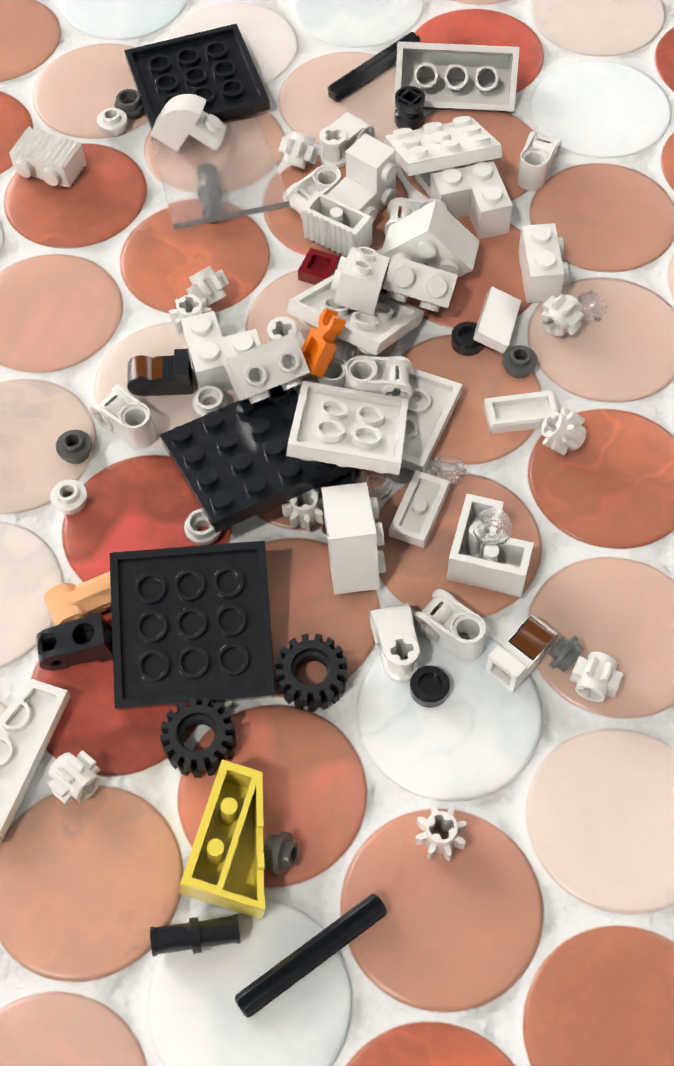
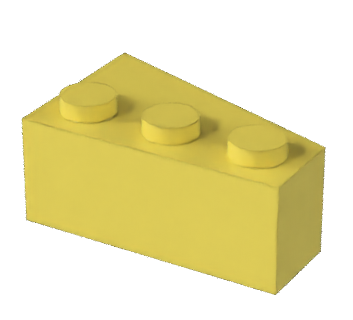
[179,759,265,920]

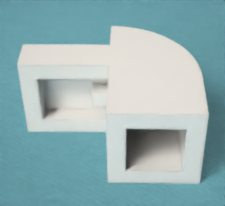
[150,94,227,152]

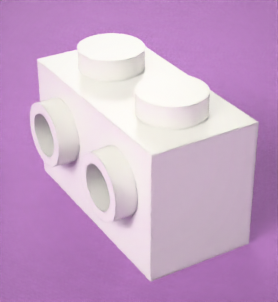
[518,223,569,303]
[330,246,390,315]
[382,255,458,312]
[222,332,310,404]

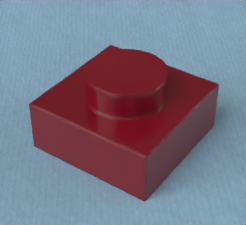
[298,248,341,285]

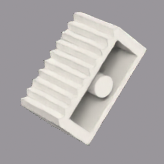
[9,126,87,188]
[301,191,373,257]

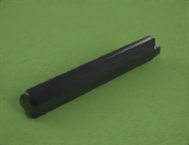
[328,32,421,102]
[235,894,387,1017]

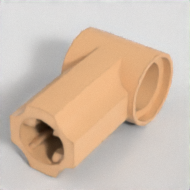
[44,571,111,626]

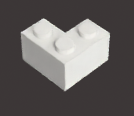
[327,133,397,222]
[430,159,513,239]
[381,200,480,278]
[181,311,261,392]
[321,482,386,595]
[447,494,534,597]

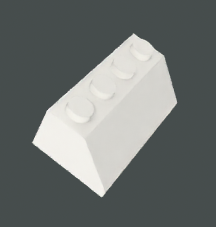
[394,42,520,112]

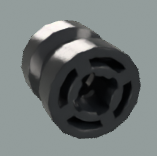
[394,86,425,130]

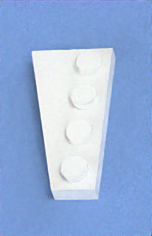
[0,679,71,845]

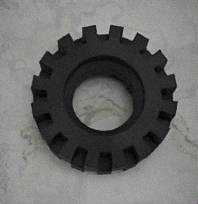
[275,634,347,712]
[160,697,237,778]

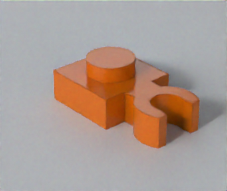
[301,308,346,377]

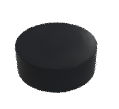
[451,322,484,356]
[410,666,450,708]

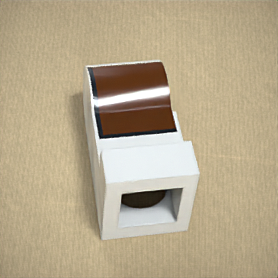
[485,615,559,693]

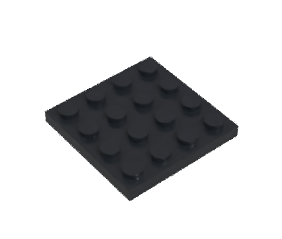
[124,23,270,131]
[160,385,350,533]
[109,541,276,710]

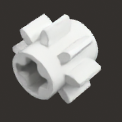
[278,131,319,169]
[186,266,229,306]
[540,293,584,337]
[169,294,212,333]
[541,407,586,455]
[282,487,325,531]
[570,652,624,702]
[48,750,100,804]
[415,805,467,861]

